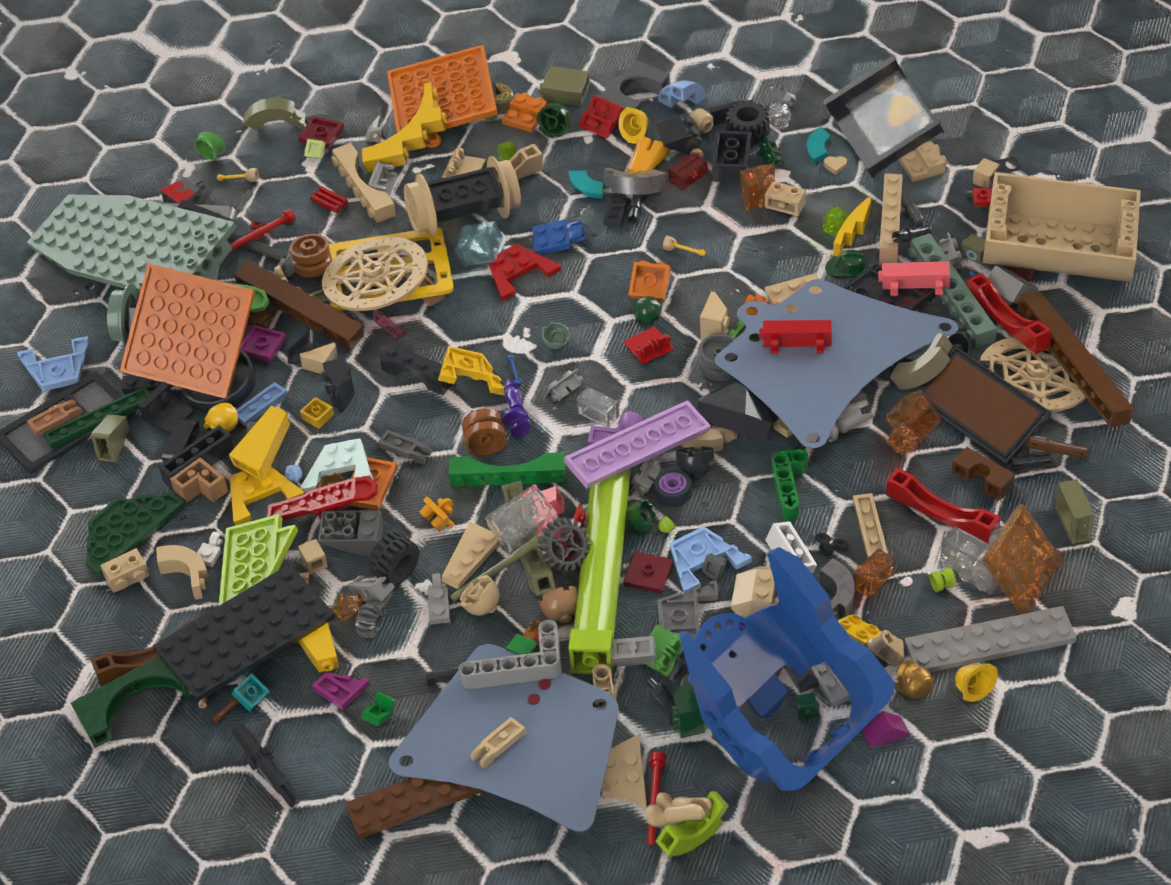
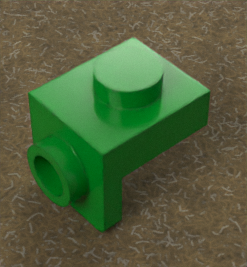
[361,692,395,726]

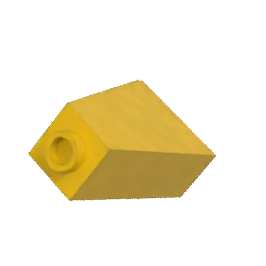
[229,406,290,481]
[298,623,339,673]

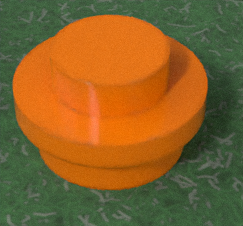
[426,133,441,148]

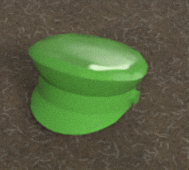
[195,132,226,160]

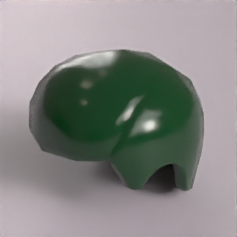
[633,296,662,323]

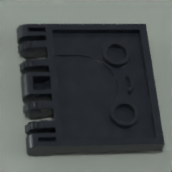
[843,263,936,311]

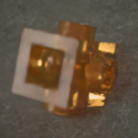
[886,426,920,455]

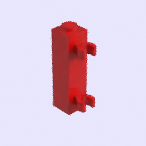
[759,320,832,353]

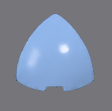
[658,81,706,108]

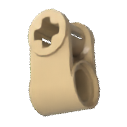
[867,630,905,666]
[592,664,616,705]

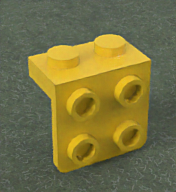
[838,615,881,647]

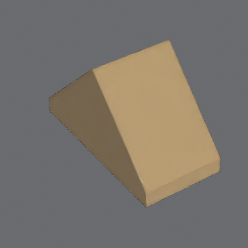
[299,343,338,374]

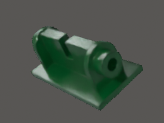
[759,136,783,172]

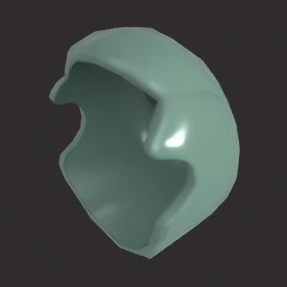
[542,322,570,350]

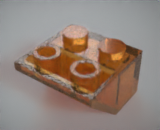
[740,163,775,211]
[885,390,942,444]

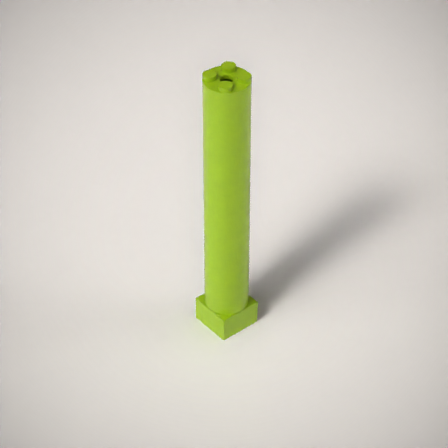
[569,468,631,675]

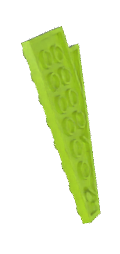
[219,514,298,605]

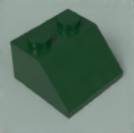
[671,678,705,738]

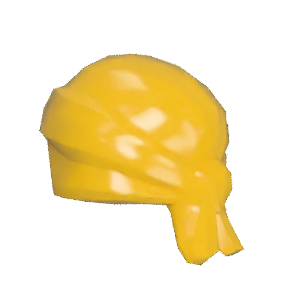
[203,403,238,433]

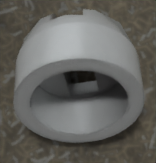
[782,92,796,107]

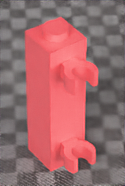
[878,262,950,296]

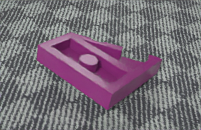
[312,672,370,710]

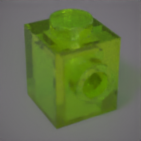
[823,206,849,237]

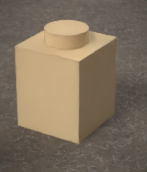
[973,158,1000,188]
[298,539,328,575]

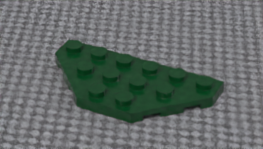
[86,492,186,578]

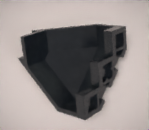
[695,380,772,441]

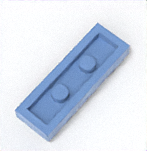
[236,382,288,427]

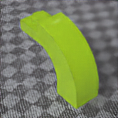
[656,791,729,856]

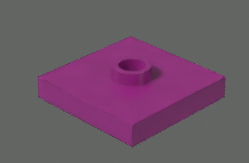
[240,325,287,363]

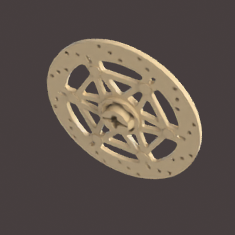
[322,237,428,311]
[980,337,1086,412]

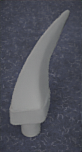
[366,115,382,142]

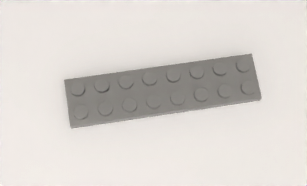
[905,606,1077,672]

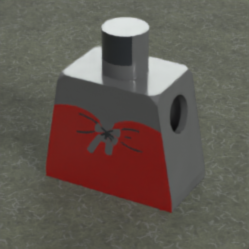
[161,178,205,205]

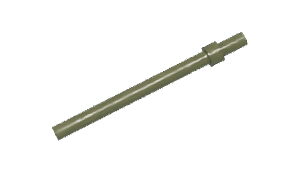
[450,533,544,602]

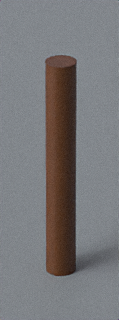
[211,697,240,724]

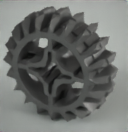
[537,517,591,572]

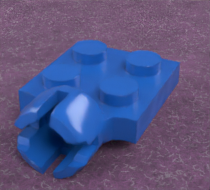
[532,219,585,255]

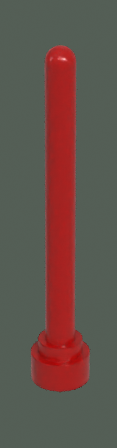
[230,209,296,251]
[647,751,667,846]

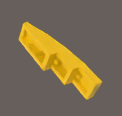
[833,198,871,257]

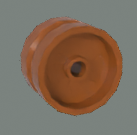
[290,234,332,278]
[461,408,507,457]

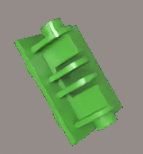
[645,625,683,677]

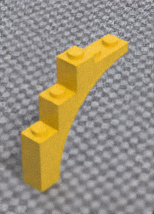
[362,82,447,172]

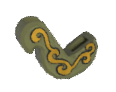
[484,83,514,121]

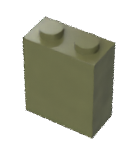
[539,66,590,106]

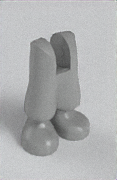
[827,399,873,442]

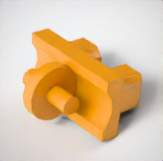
[420,496,455,532]

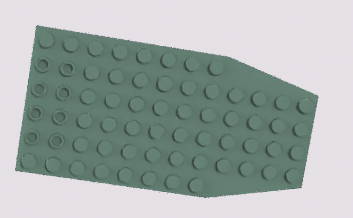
[27,195,237,293]

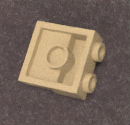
[899,141,947,182]

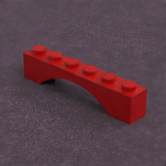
[966,273,1051,355]
[886,468,1001,545]

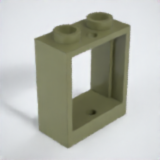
[1056,479,1094,544]

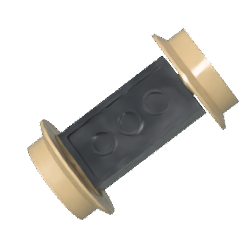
[404,156,521,236]

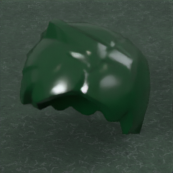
[626,499,656,533]

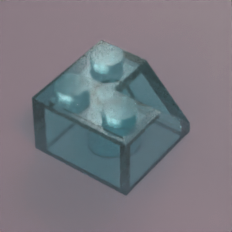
[455,221,503,267]

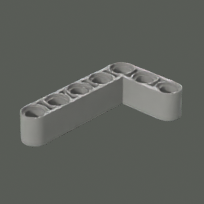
[458,620,562,689]

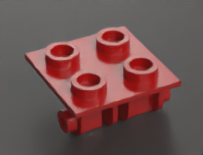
[623,326,674,364]

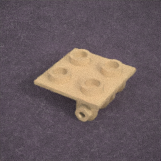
[442,147,485,178]

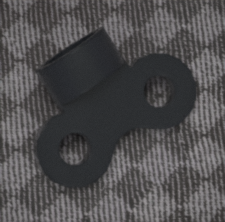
[815,533,849,556]

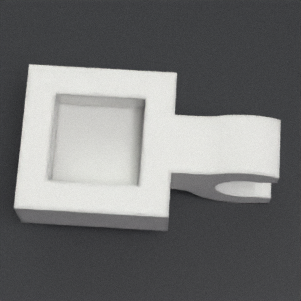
[197,532,223,568]

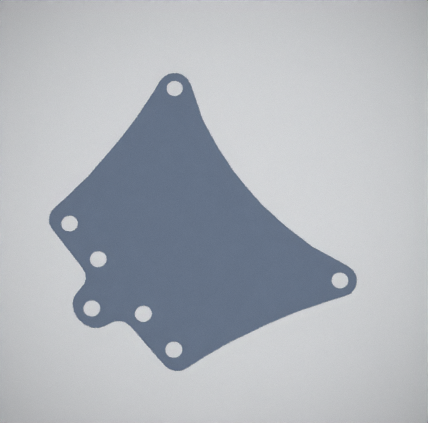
[714,279,958,448]

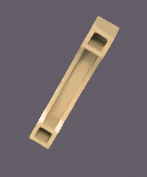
[331,143,396,223]
[509,144,544,179]
[879,174,902,264]

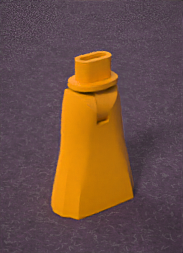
[627,136,669,173]

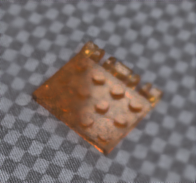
[982,504,1064,614]

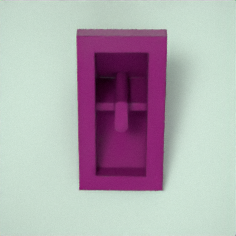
[862,711,910,748]

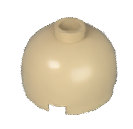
[460,575,500,616]

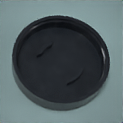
[181,349,256,413]

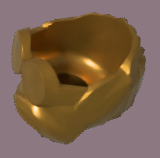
[894,660,933,700]

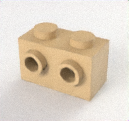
[765,181,806,216]
[100,548,150,593]

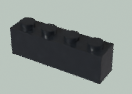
[159,425,234,490]

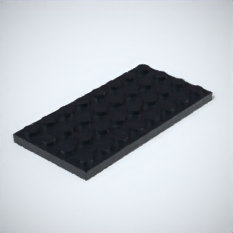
[153,564,335,702]

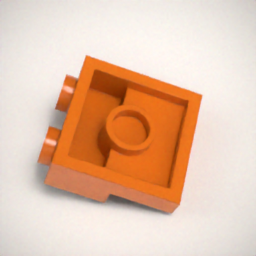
[502,93,547,133]
[628,261,671,301]

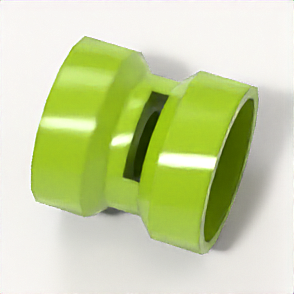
[929,567,956,592]

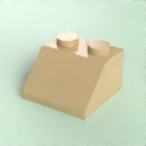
[700,291,730,342]

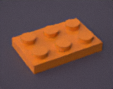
[348,457,398,510]

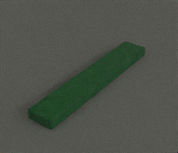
[43,387,150,449]

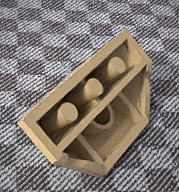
[731,566,776,618]

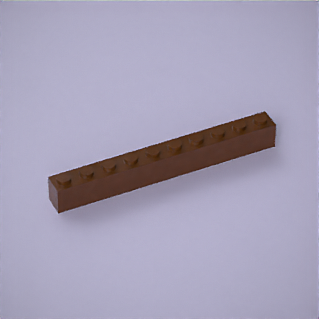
[1018,292,1134,427]

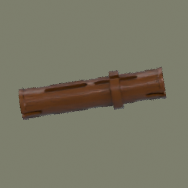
[1027,436,1087,459]

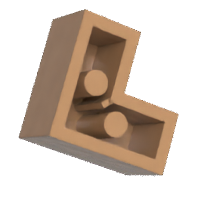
[170,458,228,504]

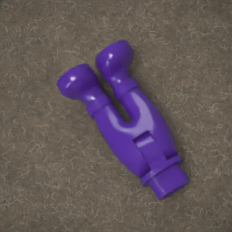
[502,379,530,438]

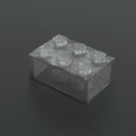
[485,484,558,555]
[940,526,1007,595]

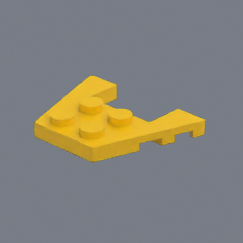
[438,346,504,396]
[230,467,304,526]

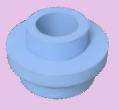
[285,465,303,484]

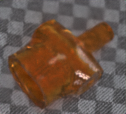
[328,593,362,621]

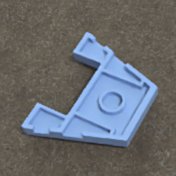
[17,336,89,391]
[670,526,752,593]

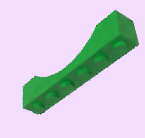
[449,452,566,487]

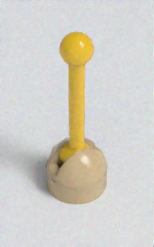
[217,168,259,182]
[663,236,706,257]

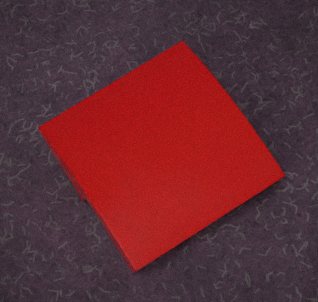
[578,95,624,138]

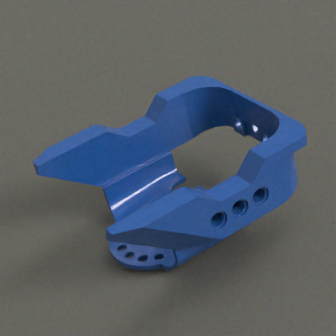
[679,547,895,791]

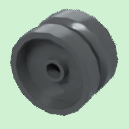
[699,334,738,381]

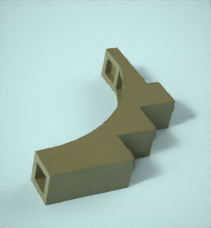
[501,481,556,596]

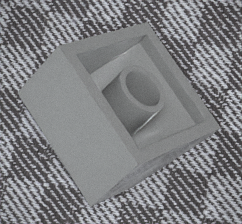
[988,265,1038,305]

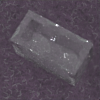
[577,386,620,428]

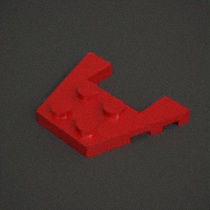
[487,244,561,301]

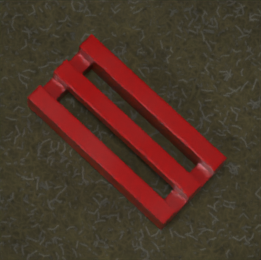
[310,186,348,213]

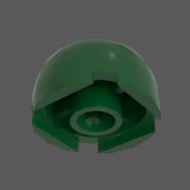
[536,103,572,138]

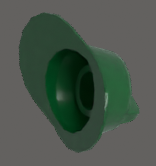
[825,249,869,277]

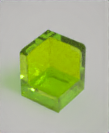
[497,140,516,161]

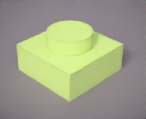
[304,139,325,159]

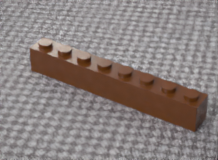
[234,260,364,351]

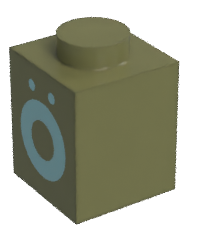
[960,234,985,264]

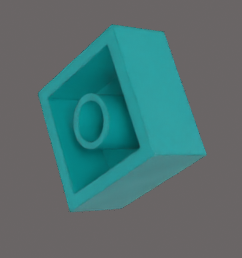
[232,673,270,712]

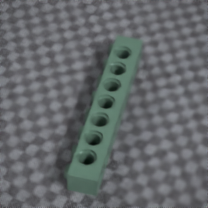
[908,233,997,348]

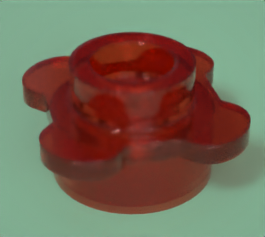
[248,221,267,238]

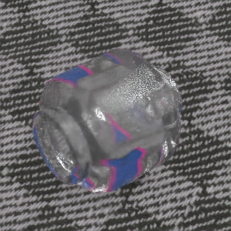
[768,103,792,129]

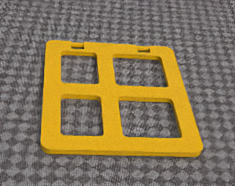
[329,227,454,311]

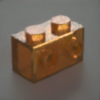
[853,548,895,598]

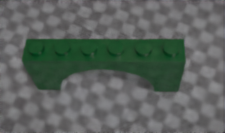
[71,656,193,748]

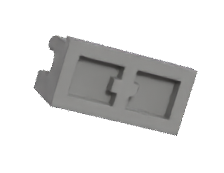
[368,162,398,197]
[347,576,395,602]
[613,636,658,667]

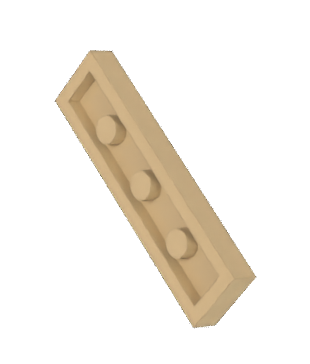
[853,493,888,561]

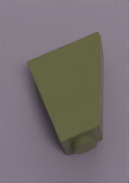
[91,415,129,462]

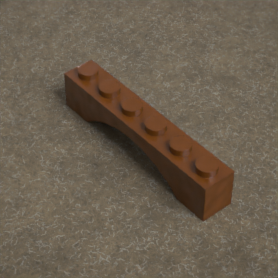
[90,618,197,687]

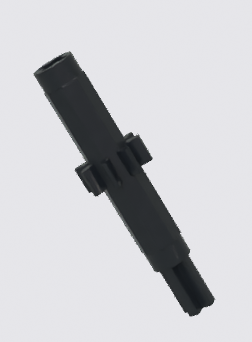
[232,723,300,808]

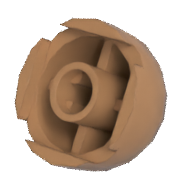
[538,586,578,623]

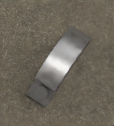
[604,168,666,195]
[820,558,854,619]

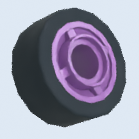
[655,469,692,507]

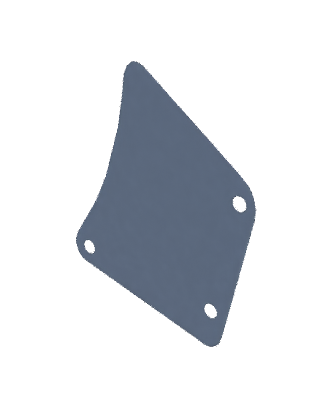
[389,644,619,832]

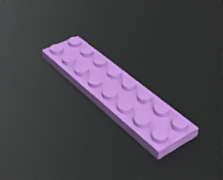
[564,400,711,489]

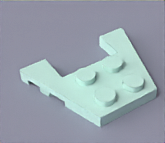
[300,438,373,494]

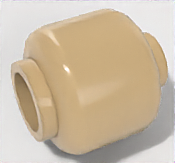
[689,108,714,134]

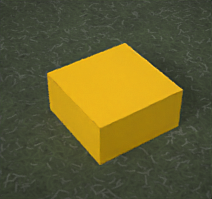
[300,397,334,429]

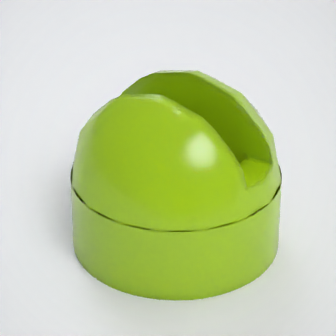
[658,516,676,533]

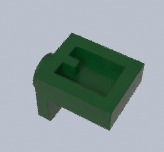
[794,693,820,721]

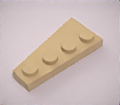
[442,522,503,589]

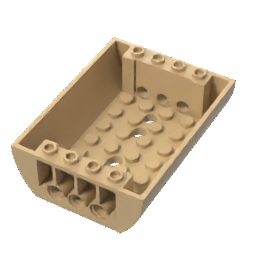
[982,172,1141,282]

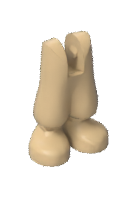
[646,793,712,827]

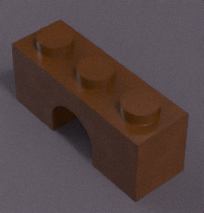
[952,447,1015,501]

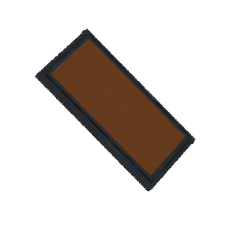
[911,346,1052,466]

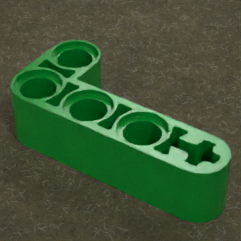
[772,449,808,522]

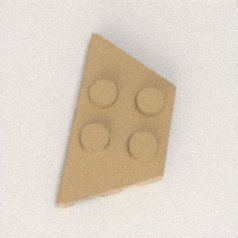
[602,735,647,808]

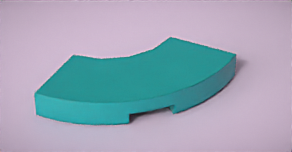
[807,126,831,163]
[569,171,603,199]

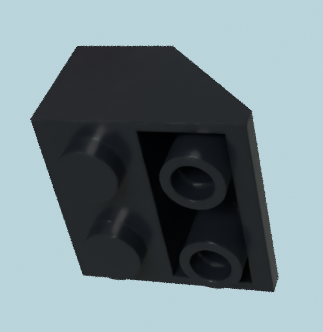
[321,356,355,413]

